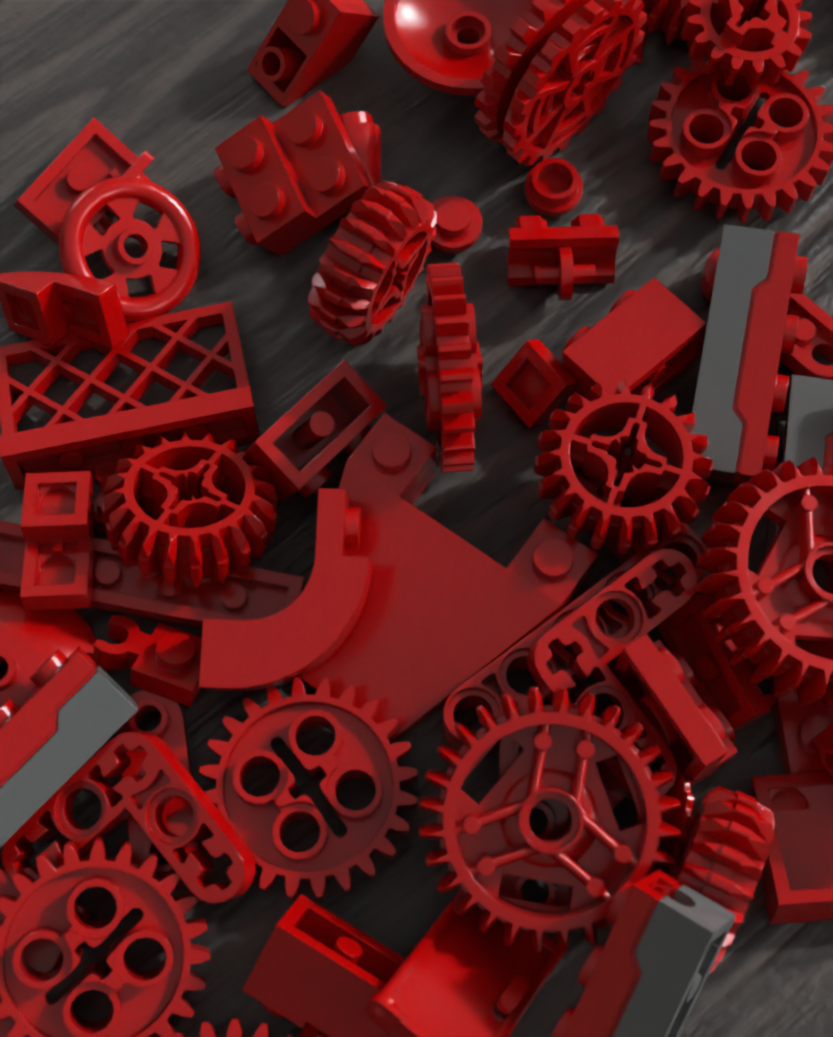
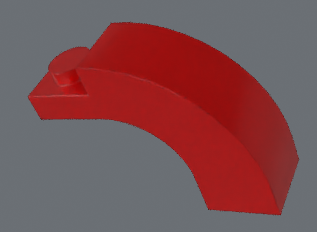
[199,488,373,691]

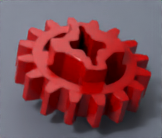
[681,0,812,88]

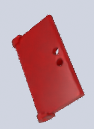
[365,889,565,1037]

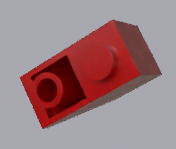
[246,0,380,106]

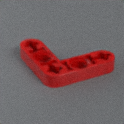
[527,549,698,800]
[2,732,256,903]

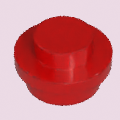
[524,158,583,216]
[431,196,482,254]

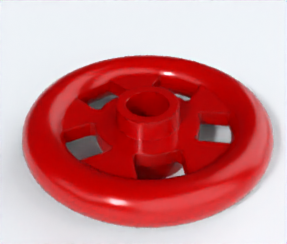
[59,177,201,321]

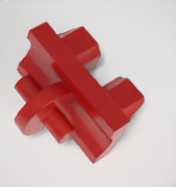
[506,214,620,301]

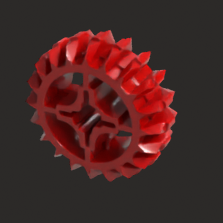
[308,180,437,346]
[533,378,713,556]
[101,431,278,589]
[667,786,775,975]

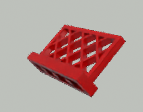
[0,301,260,490]

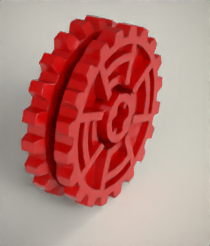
[474,0,647,166]

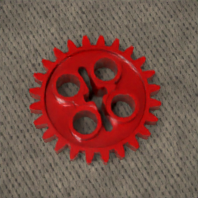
[646,58,833,223]
[417,262,483,473]
[199,677,418,900]
[0,837,210,1037]

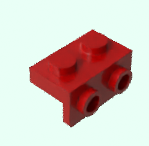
[14,117,155,245]

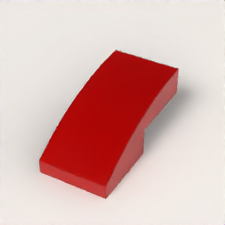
[0,272,129,348]
[20,471,94,611]

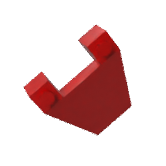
[300,412,598,744]

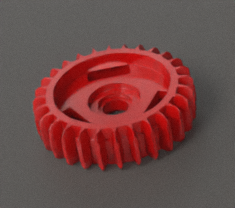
[695,457,833,707]
[419,686,681,953]

